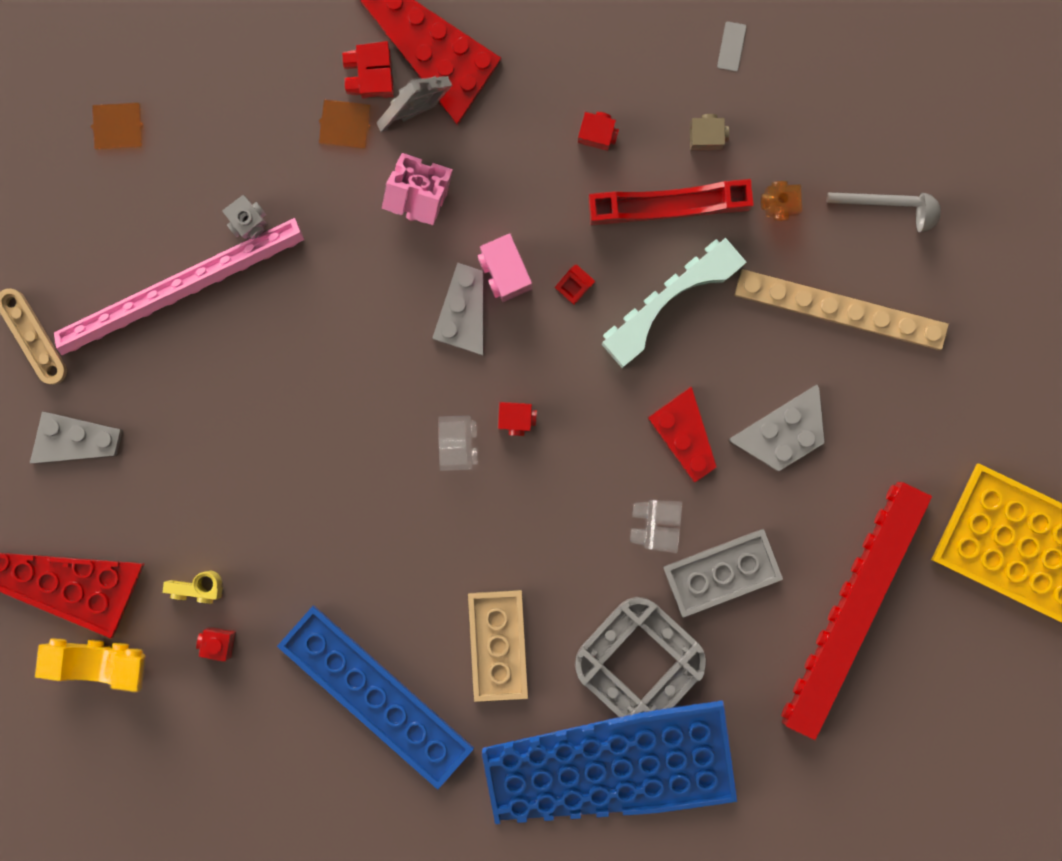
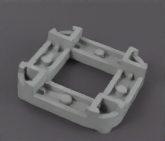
[575,597,706,717]

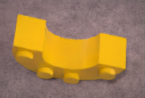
[35,639,145,692]

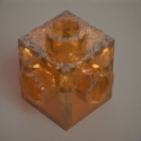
[761,181,802,221]

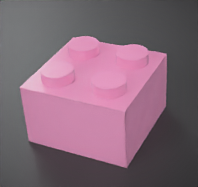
[477,234,532,302]

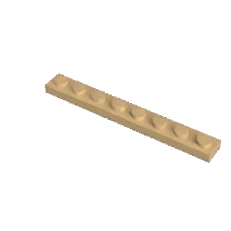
[734,269,949,350]

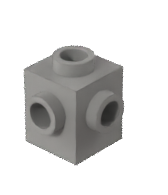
[222,194,267,240]

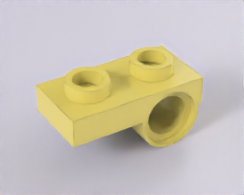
[163,571,223,604]

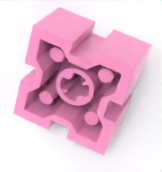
[382,153,453,225]

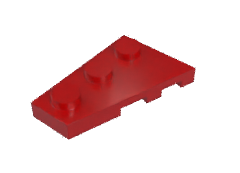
[648,386,717,483]

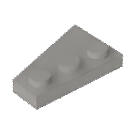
[432,263,483,356]
[30,412,123,464]

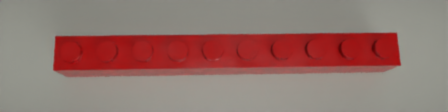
[781,482,932,740]

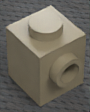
[690,114,729,150]

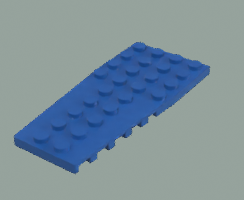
[482,701,737,824]

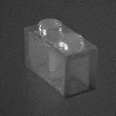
[438,416,478,471]

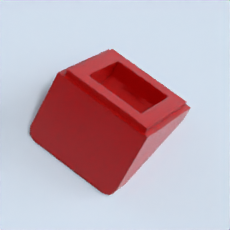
[554,264,595,305]

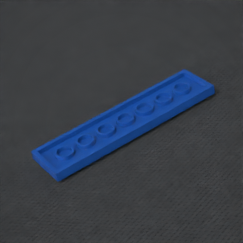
[277,605,474,790]

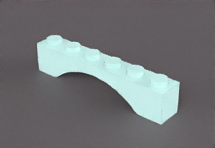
[602,238,746,368]

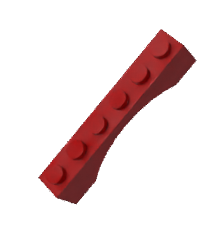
[588,179,754,226]

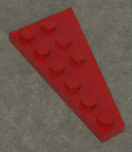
[360,0,501,126]
[0,553,145,638]

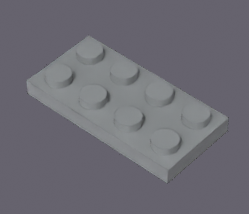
[663,529,783,618]

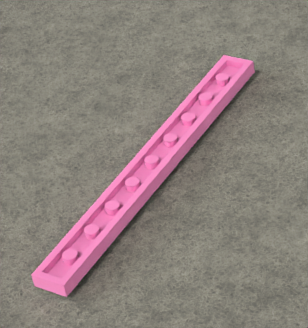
[54,218,304,355]

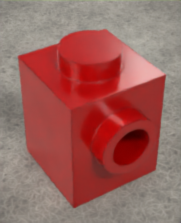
[577,112,619,151]
[498,402,537,436]
[196,627,236,662]

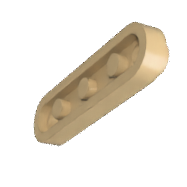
[0,288,67,385]

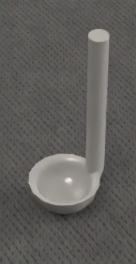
[826,192,941,232]

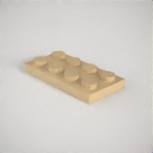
[468,590,528,702]

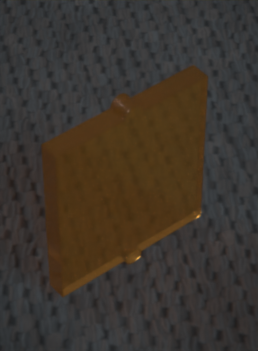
[319,99,371,149]
[91,103,144,150]

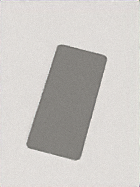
[717,21,746,71]

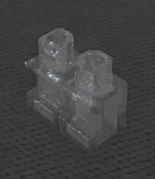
[630,500,682,553]

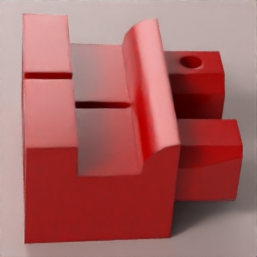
[342,41,394,99]

